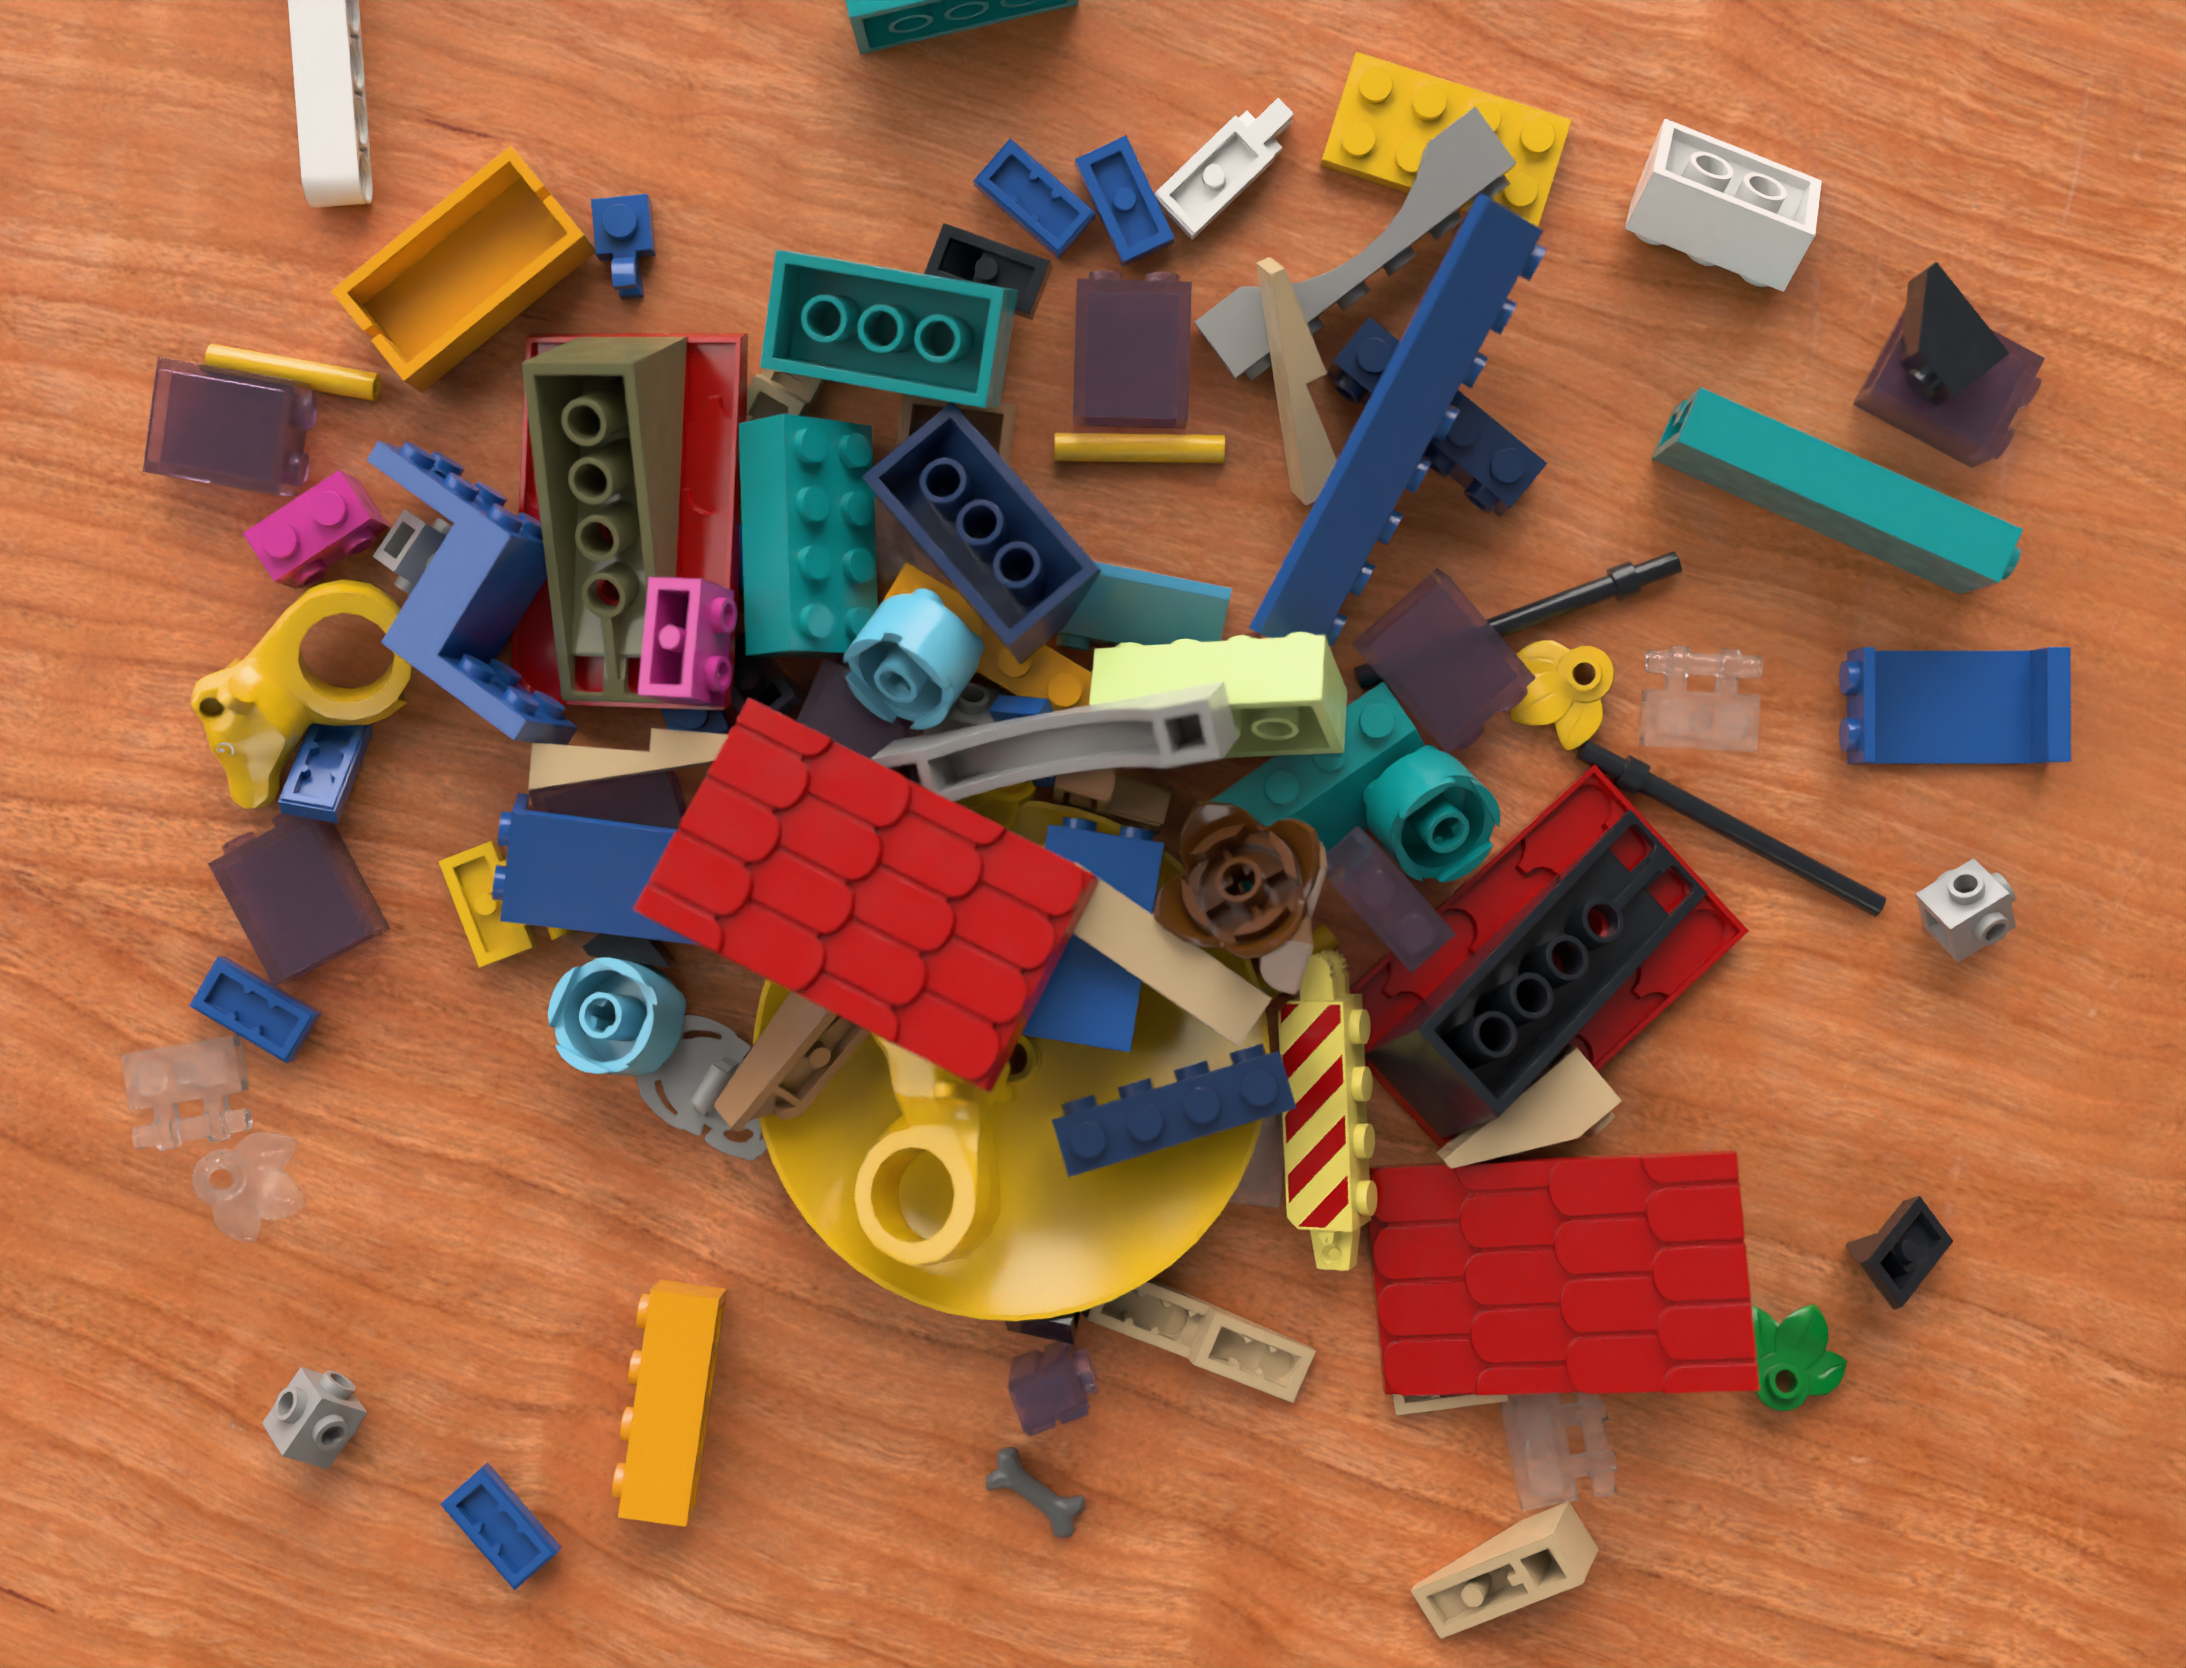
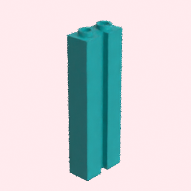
[1651,387,2023,595]

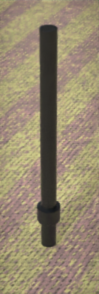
[1354,551,1682,689]
[1576,740,1886,917]

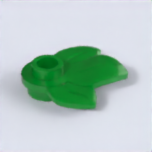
[1752,1305,1847,1412]

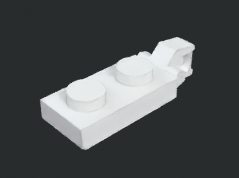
[1154,98,1294,240]

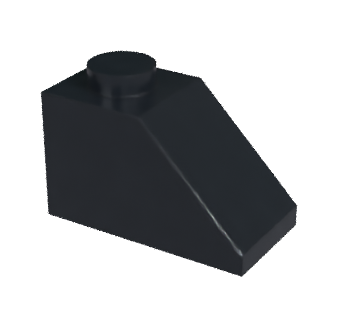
[1899,262,2010,407]

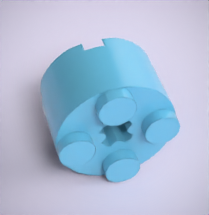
[844,588,984,730]
[548,957,687,1076]

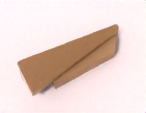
[714,992,870,1132]

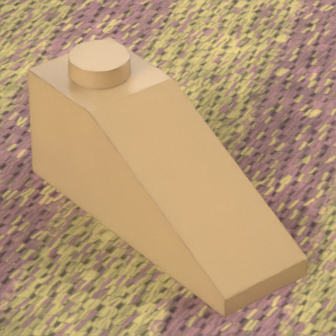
[1436,1044,1622,1169]
[1411,1501,1599,1639]

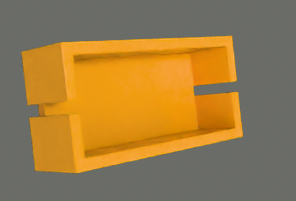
[331,145,596,393]

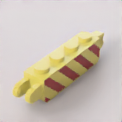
[1278,949,1377,1271]

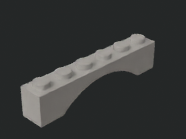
[1194,106,1516,381]
[871,681,1238,801]

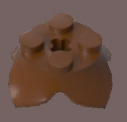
[1154,801,1320,958]

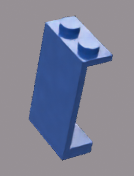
[1839,647,2071,764]
[492,793,698,945]
[1022,817,1164,1053]

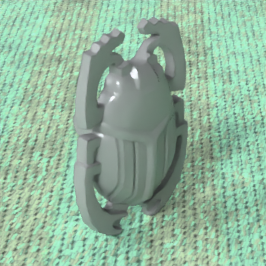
[637,1015,767,1161]

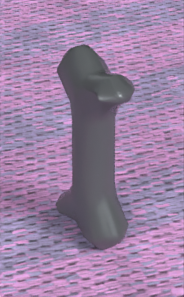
[986,1447,1085,1538]

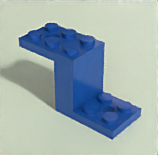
[367,440,579,745]

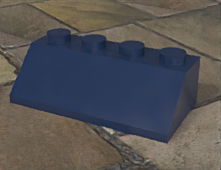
[862,402,1101,664]

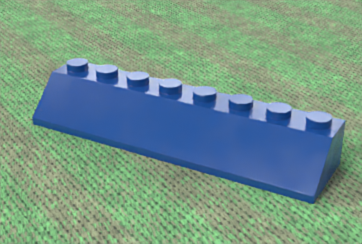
[1249,193,1547,648]

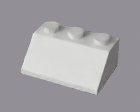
[1625,119,1822,292]

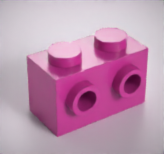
[243,470,390,589]
[638,577,737,706]

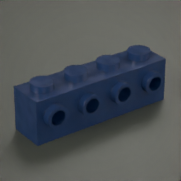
[1327,317,1547,517]
[1052,1044,1297,1177]

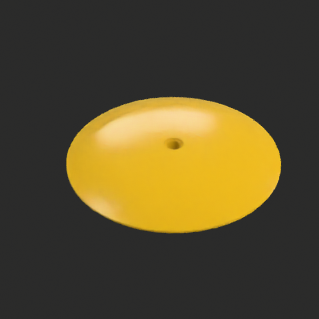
[753,801,1270,1321]

